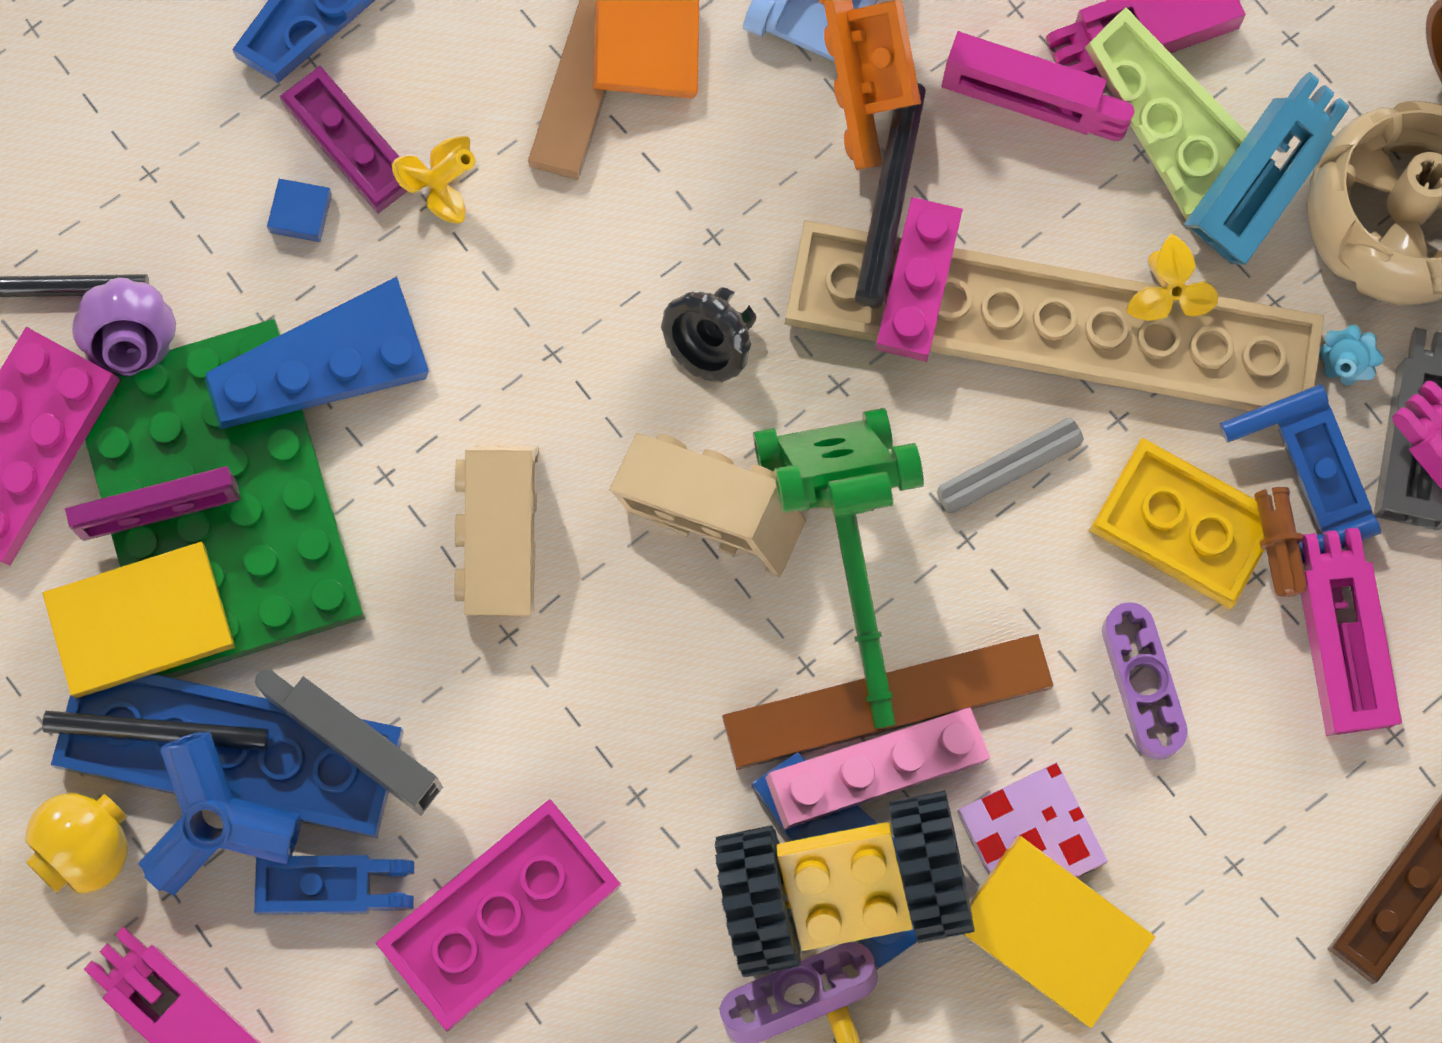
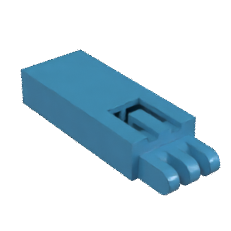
[1184,72,1349,265]

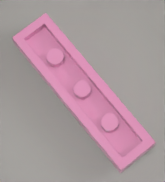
[765,707,990,830]

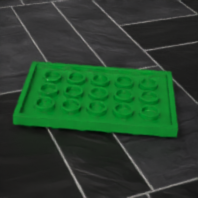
[85,318,365,678]

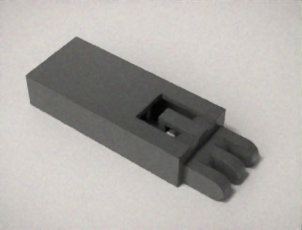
[1374,327,1442,531]
[255,670,443,816]

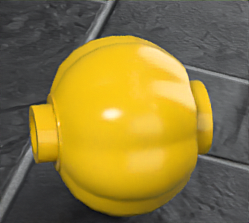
[25,793,128,894]

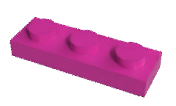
[875,197,963,362]

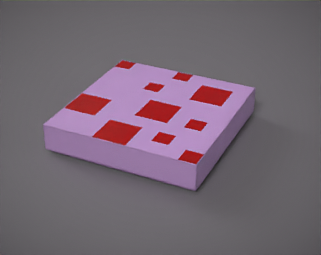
[957,762,1108,877]

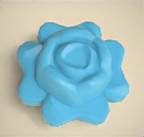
[1319,324,1384,386]

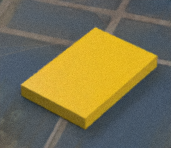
[1089,437,1265,609]
[42,542,235,699]
[963,836,1156,1029]

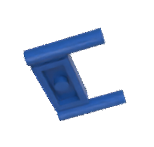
[1219,384,1381,564]

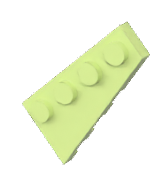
[1085,7,1248,220]

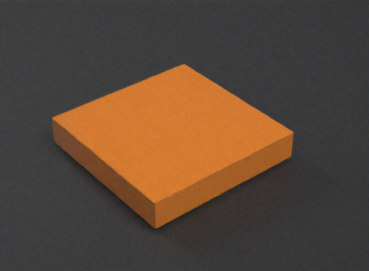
[593,0,699,99]

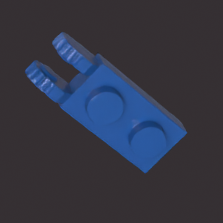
[254,855,414,915]

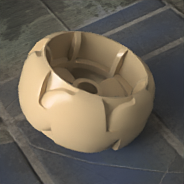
[1307,101,1442,305]

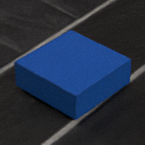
[267,178,332,242]

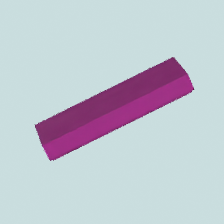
[280,66,408,214]
[65,466,241,541]

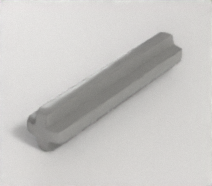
[937,418,1084,513]

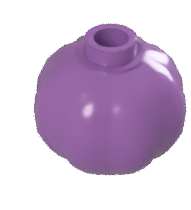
[72,278,176,376]

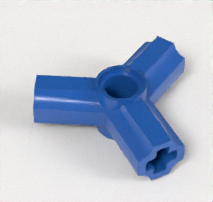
[138,732,301,896]

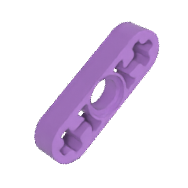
[1102,602,1188,759]
[720,942,878,1043]

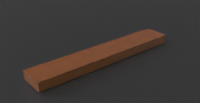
[722,634,1054,771]

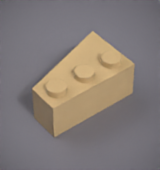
[609,433,806,577]
[454,445,538,616]

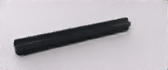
[855,83,926,309]

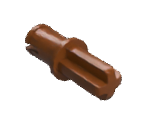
[1254,487,1307,597]

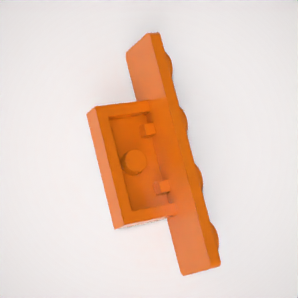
[819,0,921,170]

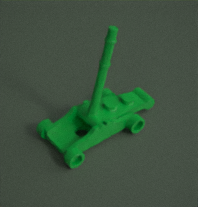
[753,408,924,728]

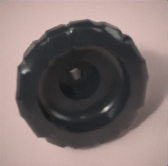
[661,287,757,383]

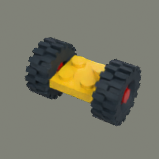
[715,791,975,977]

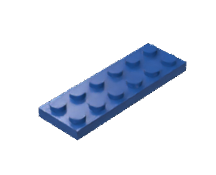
[51,674,404,838]

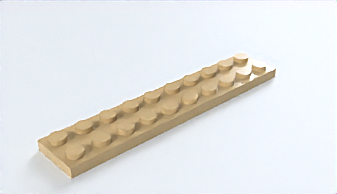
[785,220,1324,411]

